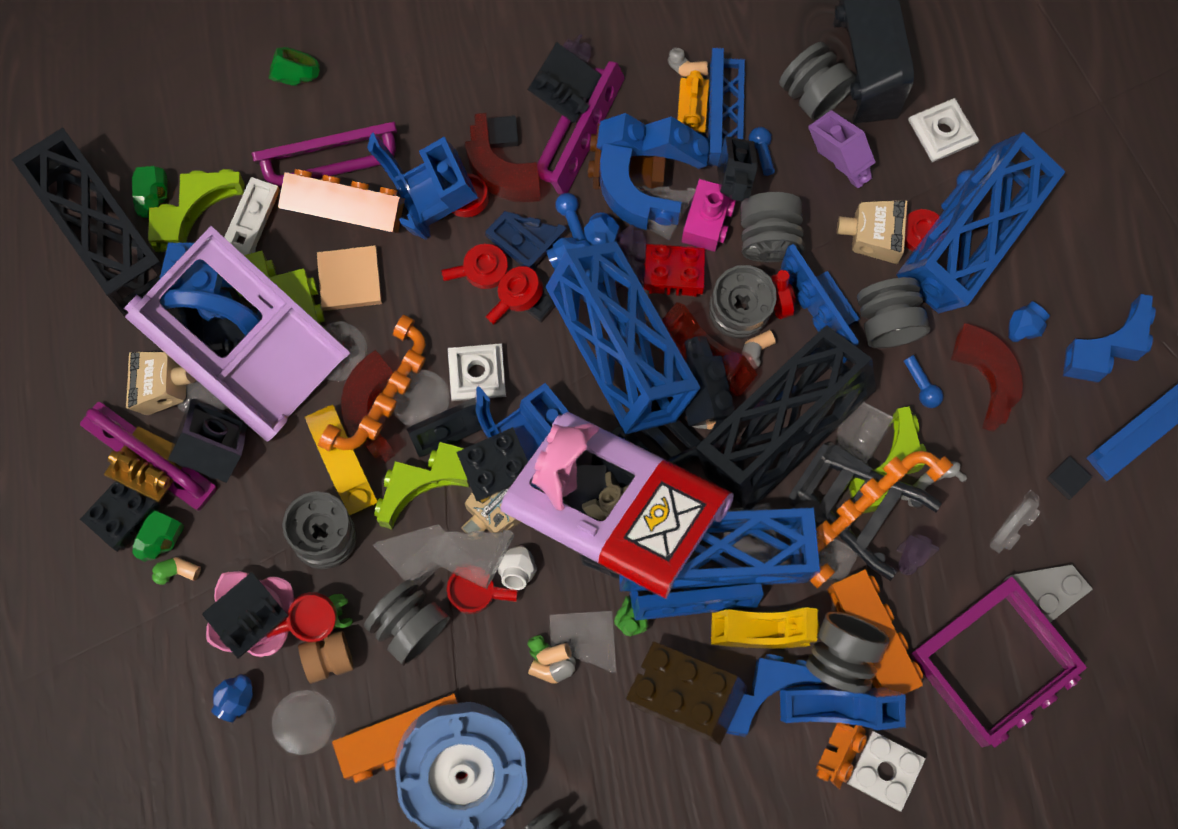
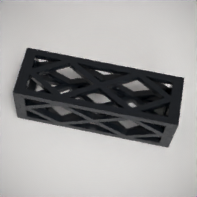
[12,127,163,316]
[696,325,876,511]

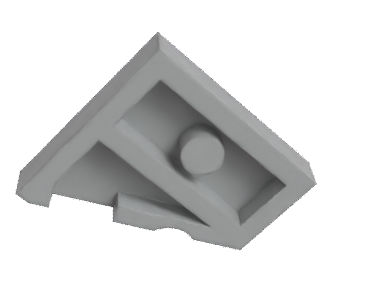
[1003,565,1093,622]

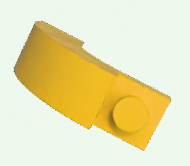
[305,404,377,515]
[711,607,819,648]

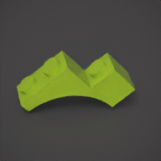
[148,169,245,252]
[235,251,325,325]
[849,406,926,514]
[374,442,469,529]

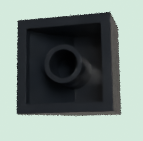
[168,398,248,483]

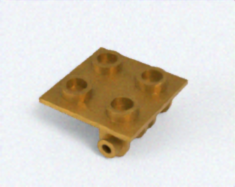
[104,426,183,502]

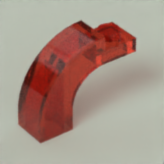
[465,113,540,202]
[662,302,758,397]
[951,323,1023,432]
[341,350,395,463]

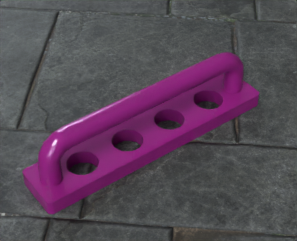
[536,61,624,194]
[252,122,398,187]
[80,402,217,511]

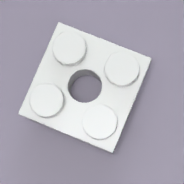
[908,98,979,163]
[448,344,506,401]
[847,731,925,812]

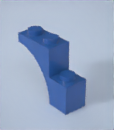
[597,113,710,169]
[1063,294,1156,383]
[726,654,822,737]
[780,684,906,730]

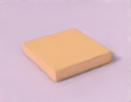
[317,246,382,311]

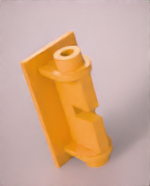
[677,71,709,133]

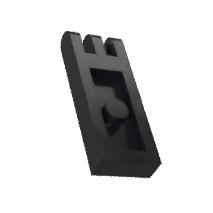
[406,397,482,458]

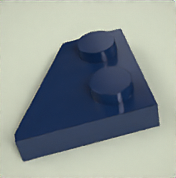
[485,211,567,269]

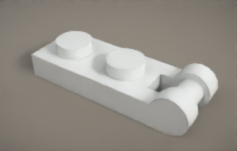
[224,177,280,255]

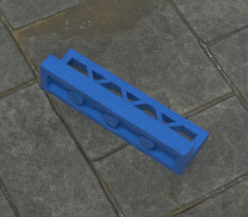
[708,48,745,166]
[1086,384,1178,481]
[629,583,763,621]

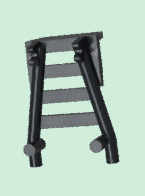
[591,400,724,488]
[788,441,943,581]

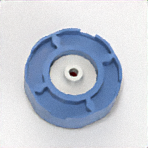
[395,702,528,829]

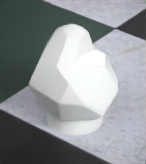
[497,545,537,590]

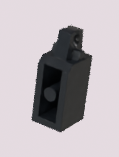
[717,136,758,201]
[680,336,735,426]

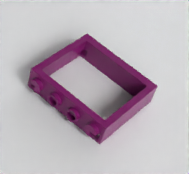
[909,576,1087,748]

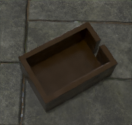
[626,641,747,746]

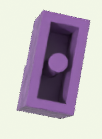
[808,110,875,188]

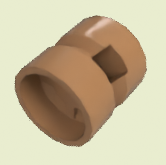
[298,631,354,684]

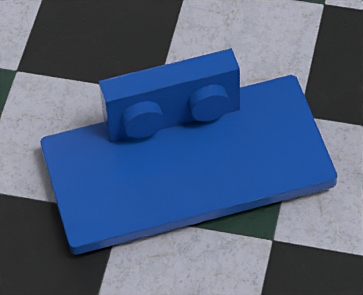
[781,244,859,363]

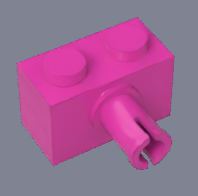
[681,179,736,252]

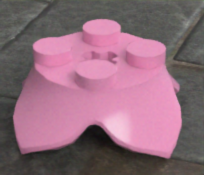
[532,423,599,511]
[206,571,294,657]

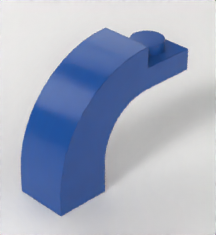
[600,143,682,230]

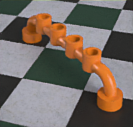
[318,315,426,452]
[809,451,953,589]

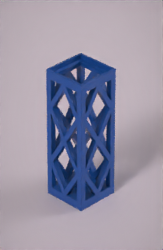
[896,132,1066,313]
[545,241,700,434]
[619,508,820,592]

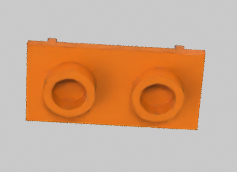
[816,723,867,789]

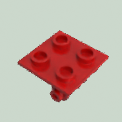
[643,244,705,297]

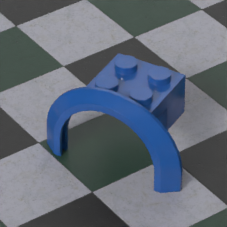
[367,132,478,240]
[159,243,260,336]
[476,383,569,490]

